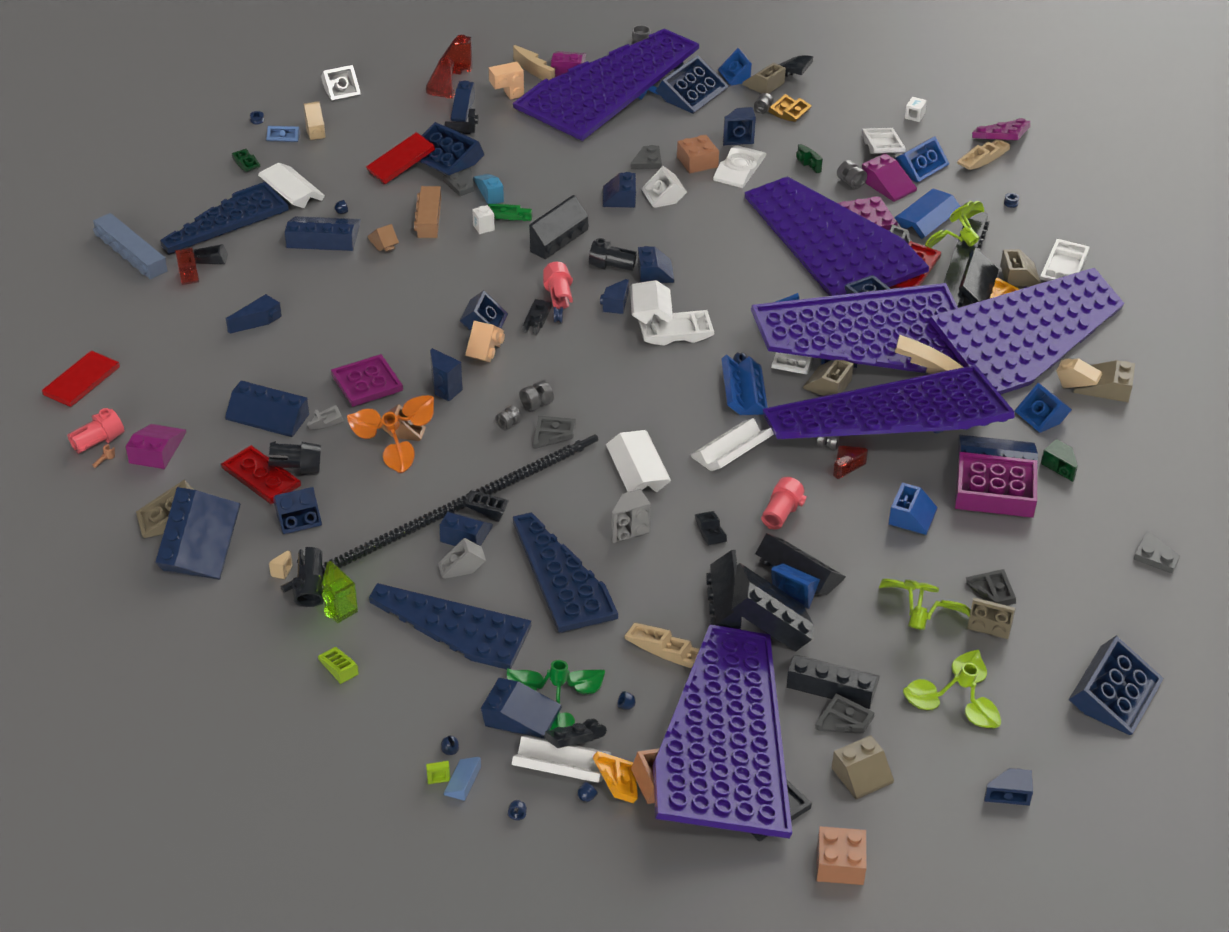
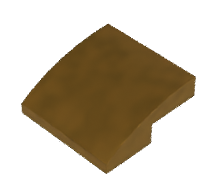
[768,94,812,122]

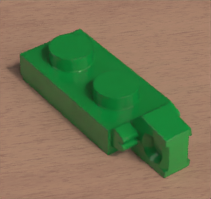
[488,203,533,221]

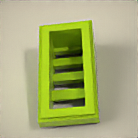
[318,647,359,684]

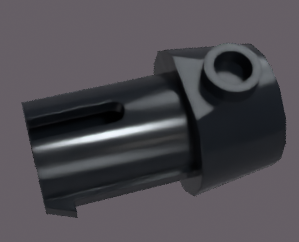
[589,238,637,271]
[268,441,321,474]
[292,547,327,607]

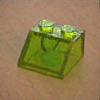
[322,561,358,623]

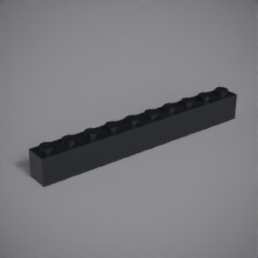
[943,213,990,308]

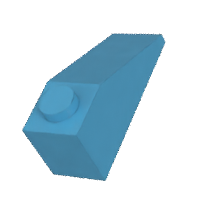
[473,174,504,204]

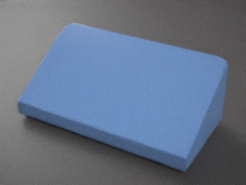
[266,126,300,142]
[444,757,481,801]

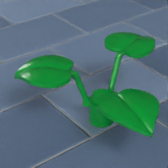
[507,660,605,730]

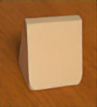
[269,551,293,579]

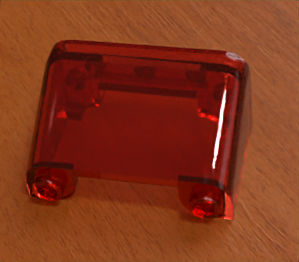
[426,35,473,99]

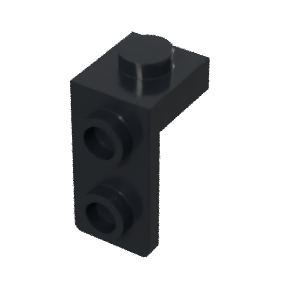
[444,108,479,134]

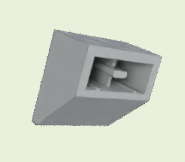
[612,489,650,543]

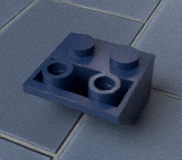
[273,487,322,534]

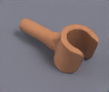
[92,445,115,468]

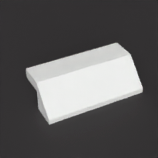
[258,163,325,208]
[630,280,673,324]
[690,418,774,471]
[606,430,671,492]
[512,735,611,783]

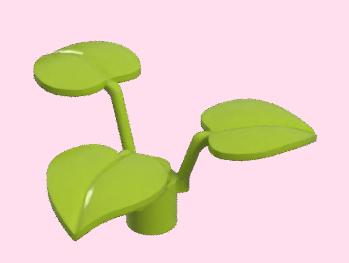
[925,201,984,248]
[879,578,971,630]
[903,649,1001,728]

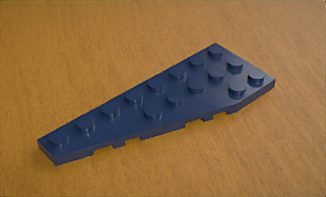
[160,182,289,254]
[513,512,618,633]
[369,583,532,670]

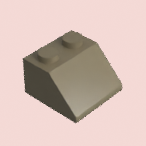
[832,735,894,799]

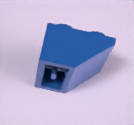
[889,482,937,535]

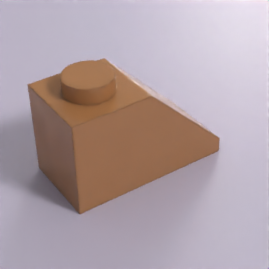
[367,224,399,252]
[382,404,426,441]

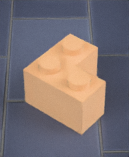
[489,62,524,100]
[465,321,505,362]

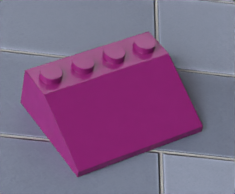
[955,452,1037,518]

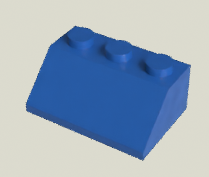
[894,136,949,183]

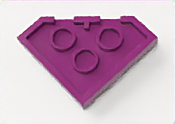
[972,118,1030,140]

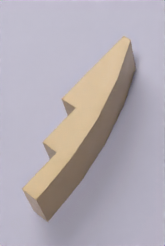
[513,45,555,80]
[957,139,1010,170]
[895,335,963,374]
[625,623,700,668]

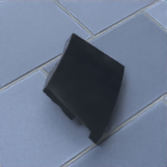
[778,55,813,77]

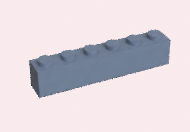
[93,213,168,279]

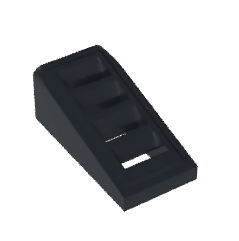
[189,244,228,264]
[463,490,509,522]

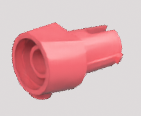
[543,261,573,309]
[67,408,125,454]
[761,477,807,529]

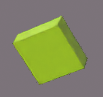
[426,761,450,784]

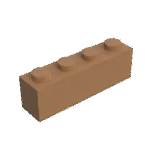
[414,186,441,238]

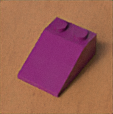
[551,51,586,77]
[862,153,917,202]
[125,424,187,469]

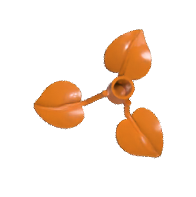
[347,395,434,473]

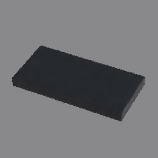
[959,247,999,303]

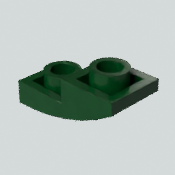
[796,144,823,173]
[232,148,260,172]

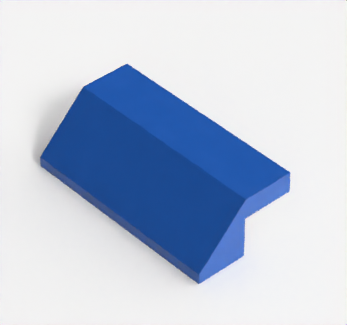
[894,188,961,239]
[721,354,768,415]

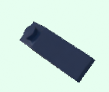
[451,80,475,122]
[226,294,282,334]

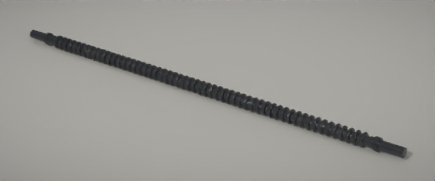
[281,434,599,593]

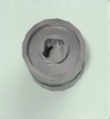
[631,25,651,45]
[837,160,867,189]
[519,380,554,411]

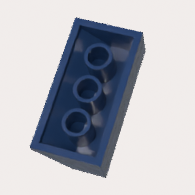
[225,380,309,437]

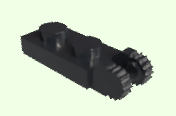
[522,299,552,334]
[544,719,607,748]

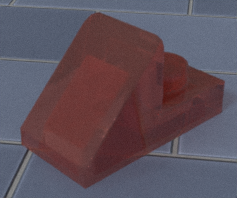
[175,248,199,285]
[833,446,868,479]

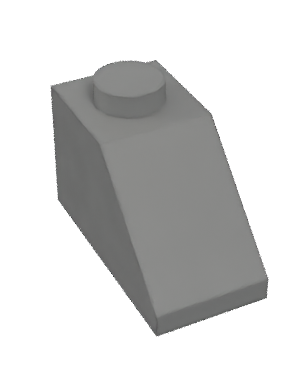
[438,538,486,579]

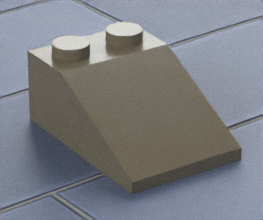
[1073,360,1135,403]
[136,480,194,538]

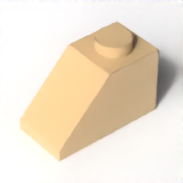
[304,101,325,140]
[1056,358,1102,388]

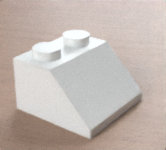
[321,65,361,101]
[641,166,687,208]

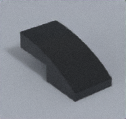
[695,511,727,546]

